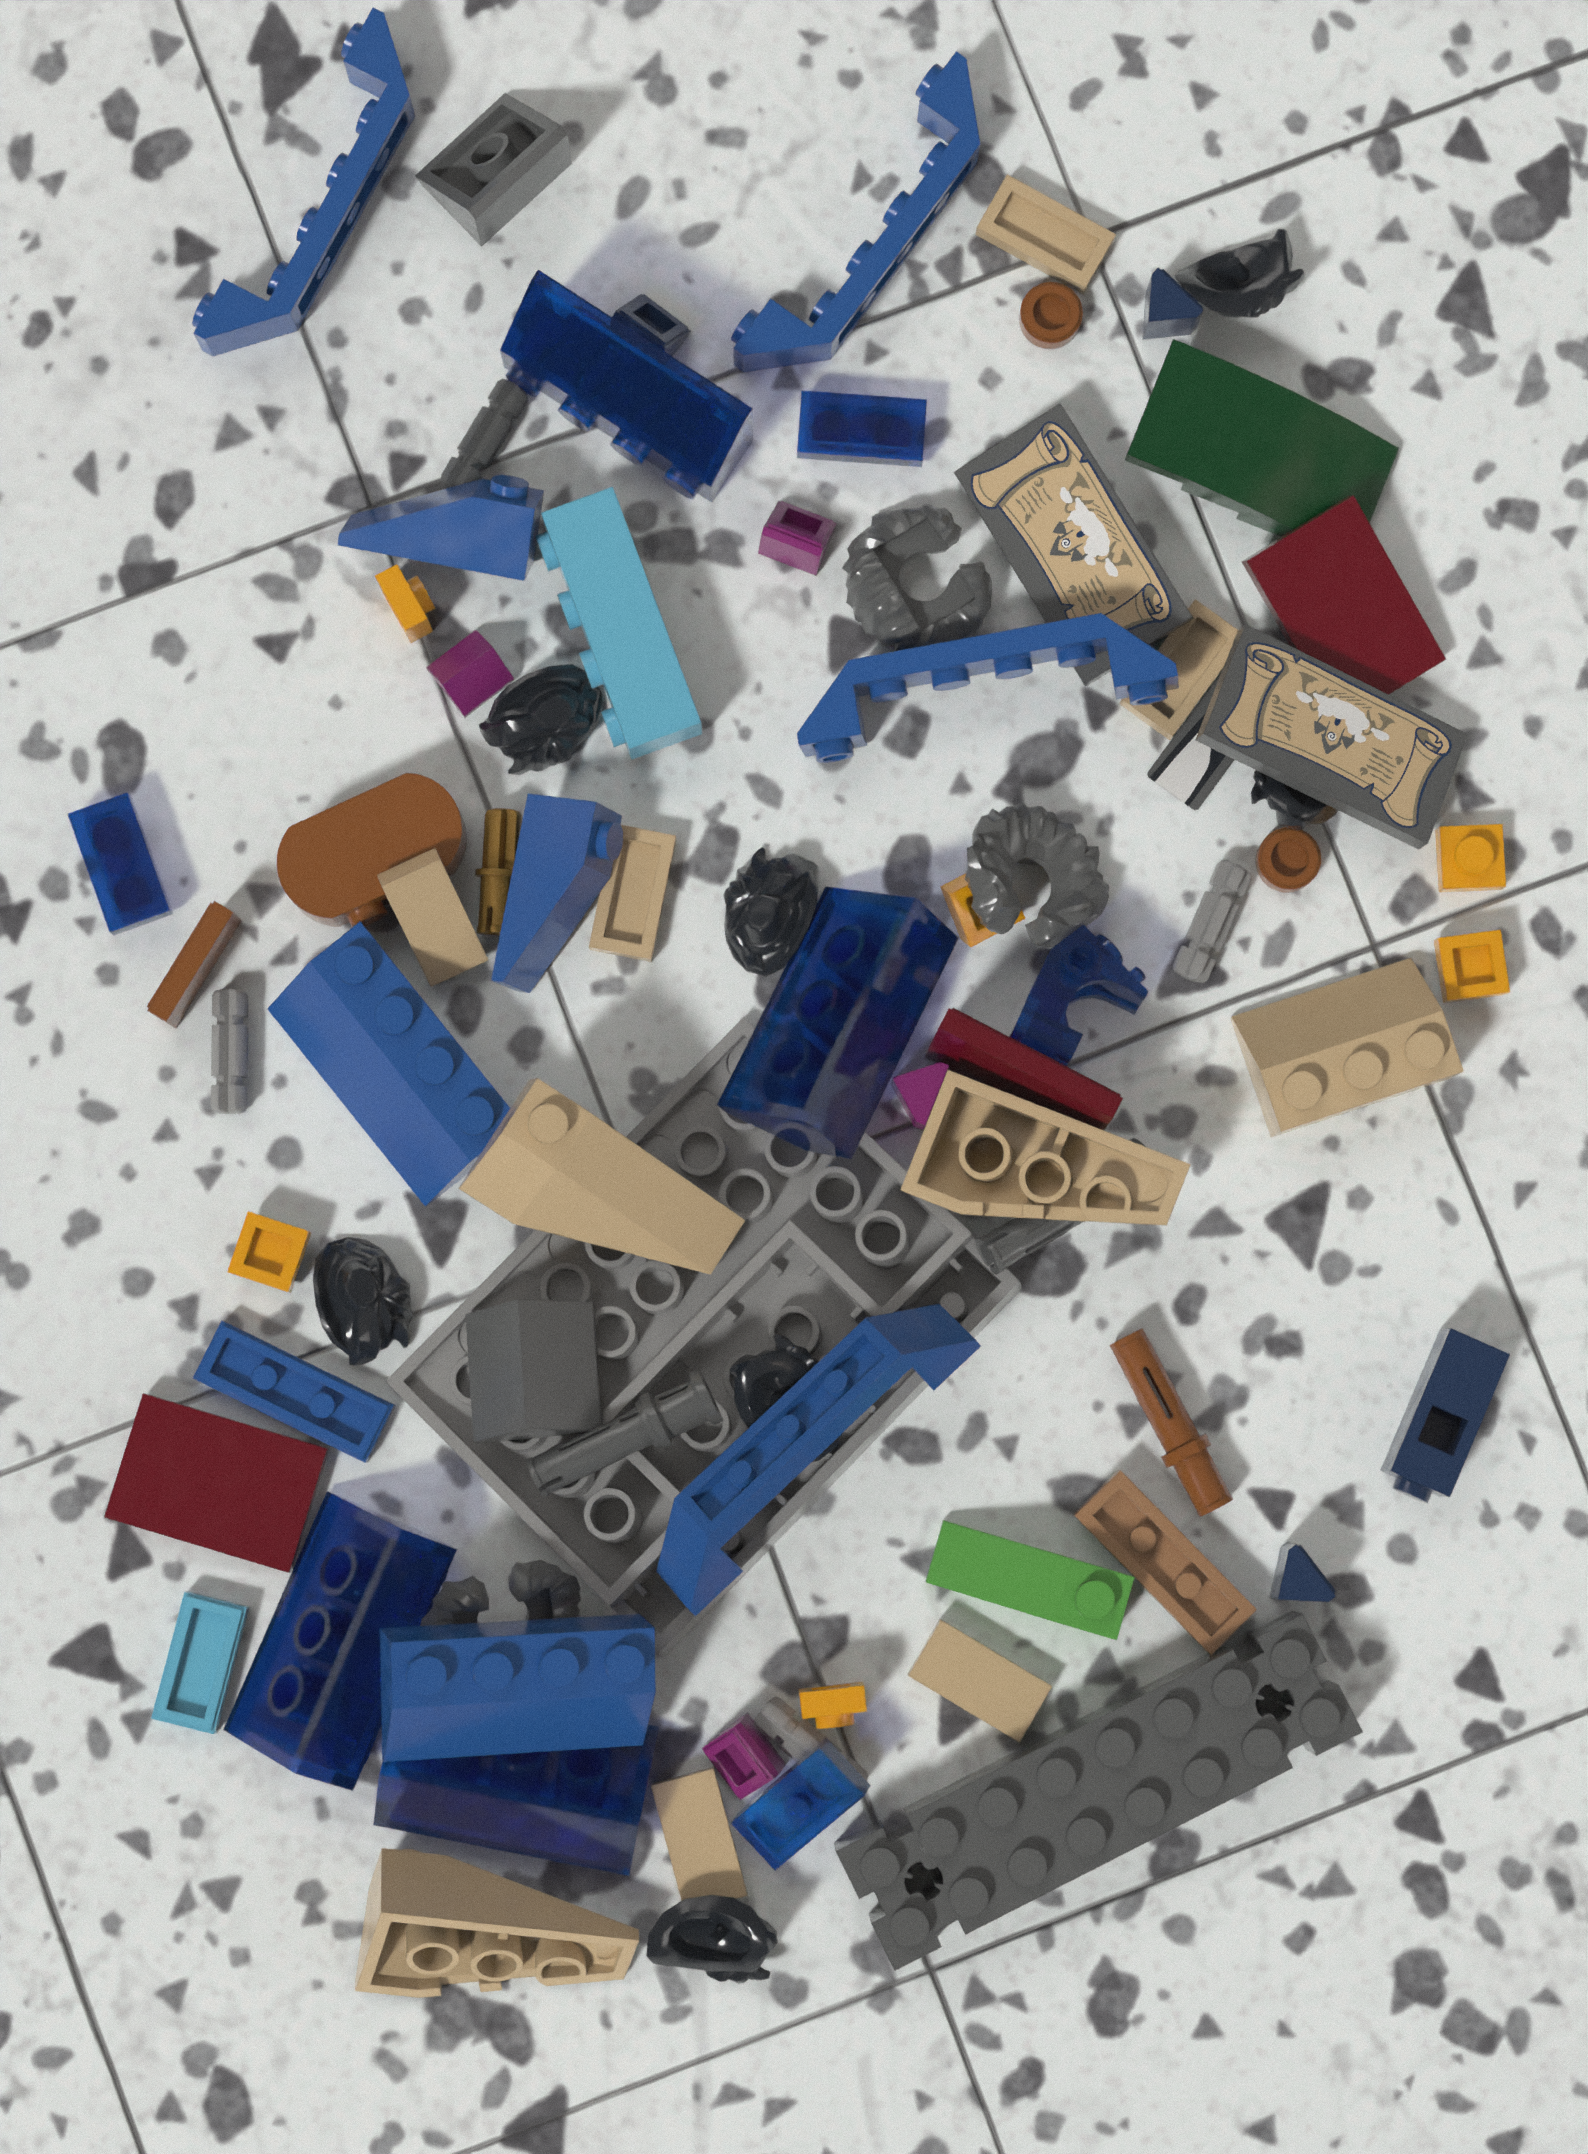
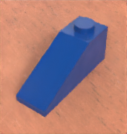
[338,475,544,581]
[491,793,623,993]

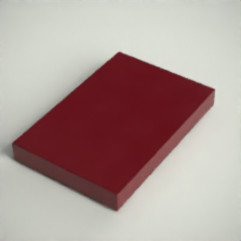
[1241,495,1446,695]
[925,1008,1123,1130]
[104,1393,329,1573]

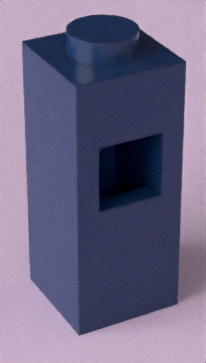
[1380,1328,1510,1503]

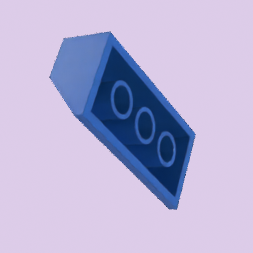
[267,922,510,1207]
[380,1614,656,1762]

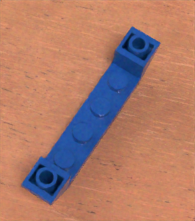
[192,7,415,356]
[731,51,980,373]
[797,613,1179,763]
[656,1304,981,1616]

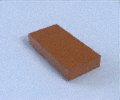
[147,901,242,1028]

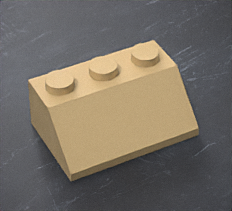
[1230,958,1464,1137]

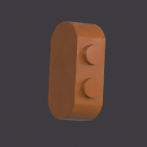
[277,773,467,927]

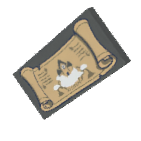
[954,403,1194,686]
[1195,624,1468,850]

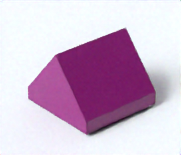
[758,501,837,576]
[426,630,515,718]
[890,1062,949,1130]
[702,1712,786,1800]

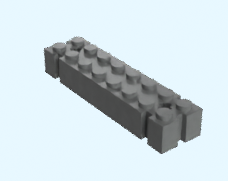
[834,1611,1363,1971]

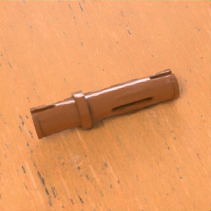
[1109,1328,1233,1517]

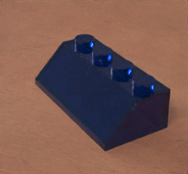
[500,270,753,502]
[717,886,959,1159]
[223,1491,457,1791]
[373,1724,659,1876]

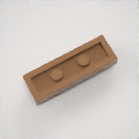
[1073,1470,1257,1655]

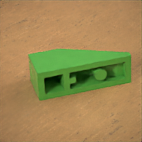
[925,1520,1135,1640]

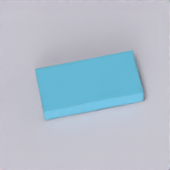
[151,1591,250,1734]

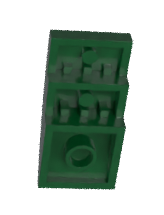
[1125,339,1399,537]

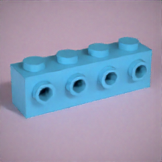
[535,487,702,760]

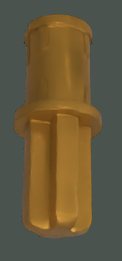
[475,808,522,936]

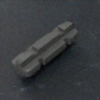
[441,379,528,488]

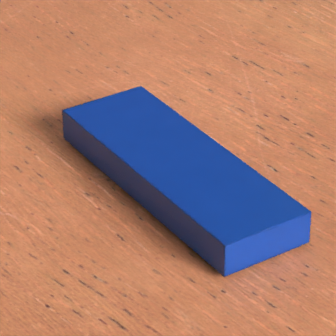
[193,1320,396,1463]

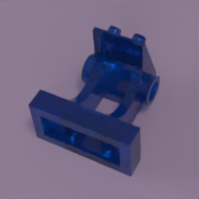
[1009,925,1148,1066]

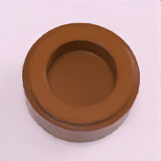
[1019,282,1083,349]
[1255,827,1321,893]

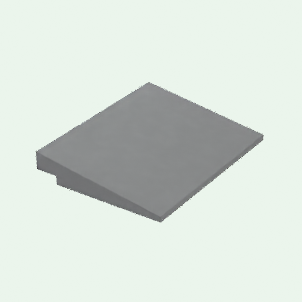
[385,1017,1022,1657]

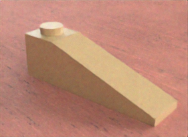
[900,1070,1191,1226]
[355,1848,639,1998]

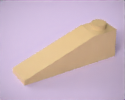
[458,1078,745,1275]

